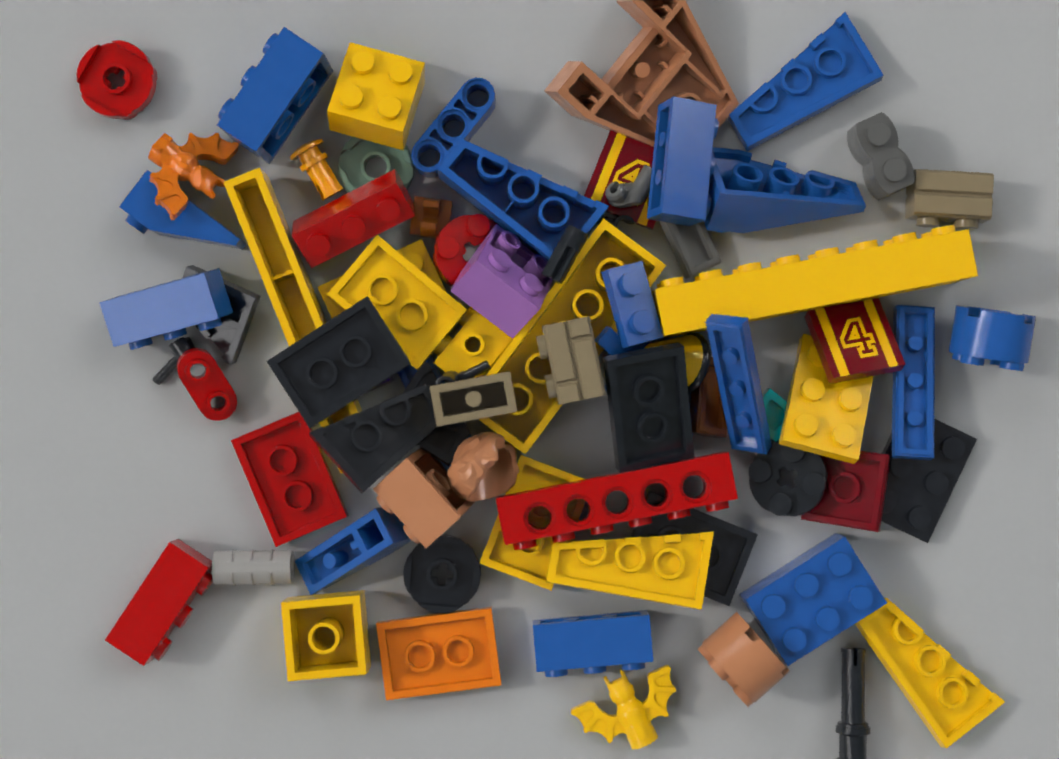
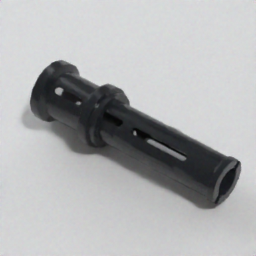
[835,647,870,759]

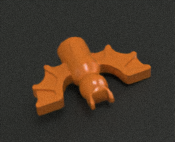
[148,133,239,220]

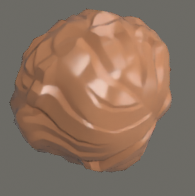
[446,432,519,502]

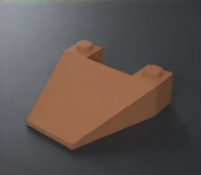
[544,0,739,147]

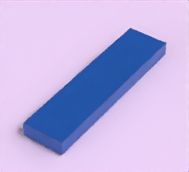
[892,305,935,460]
[705,314,772,454]

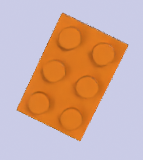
[376,606,502,700]

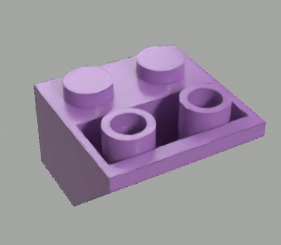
[450,224,552,339]

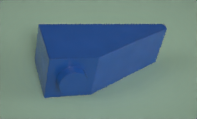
[119,170,247,250]
[294,507,412,595]

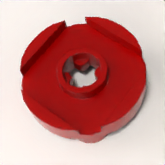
[76,40,157,120]
[433,214,498,287]

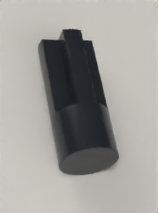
[541,225,588,284]

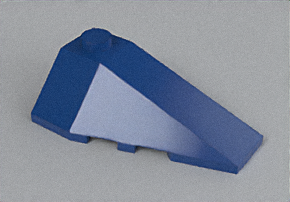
[704,147,866,233]

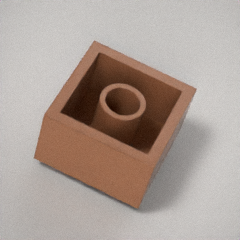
[373,448,475,548]

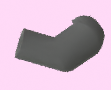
[605,165,652,208]

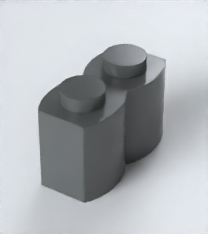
[847,112,915,201]

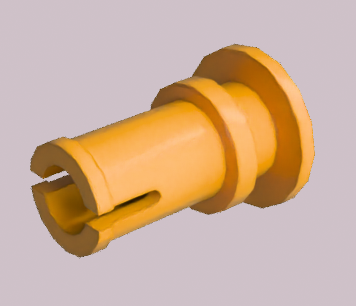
[289,138,344,201]

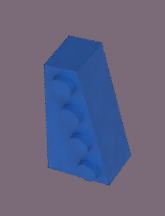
[438,139,609,261]

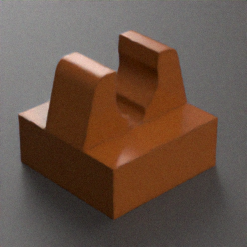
[409,196,453,239]

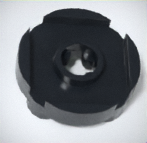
[748,440,828,517]
[403,535,481,613]

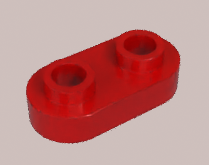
[177,348,237,421]

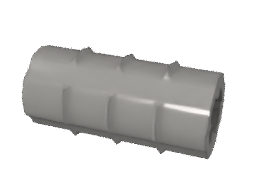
[212,549,295,586]

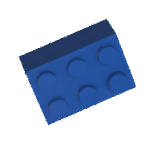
[217,27,333,165]
[739,533,887,666]

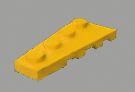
[546,532,714,610]
[855,597,1005,749]

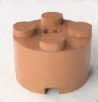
[698,612,790,707]

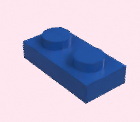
[601,261,663,349]

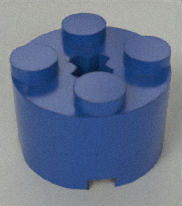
[949,305,1036,371]

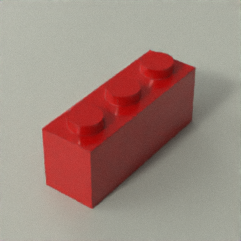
[292,169,415,268]
[105,539,213,666]

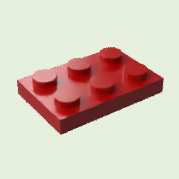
[231,412,349,547]

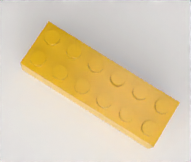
[478,218,667,454]

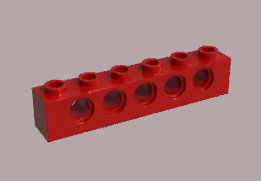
[495,451,738,550]

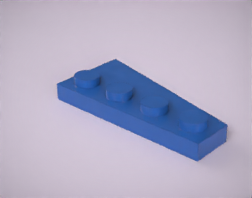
[728,12,884,151]

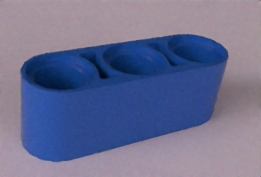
[411,77,496,178]

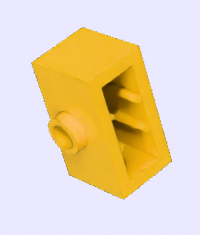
[433,307,517,378]

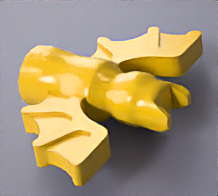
[571,664,676,750]

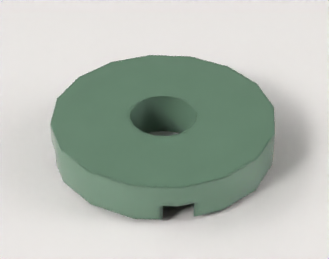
[338,137,414,193]

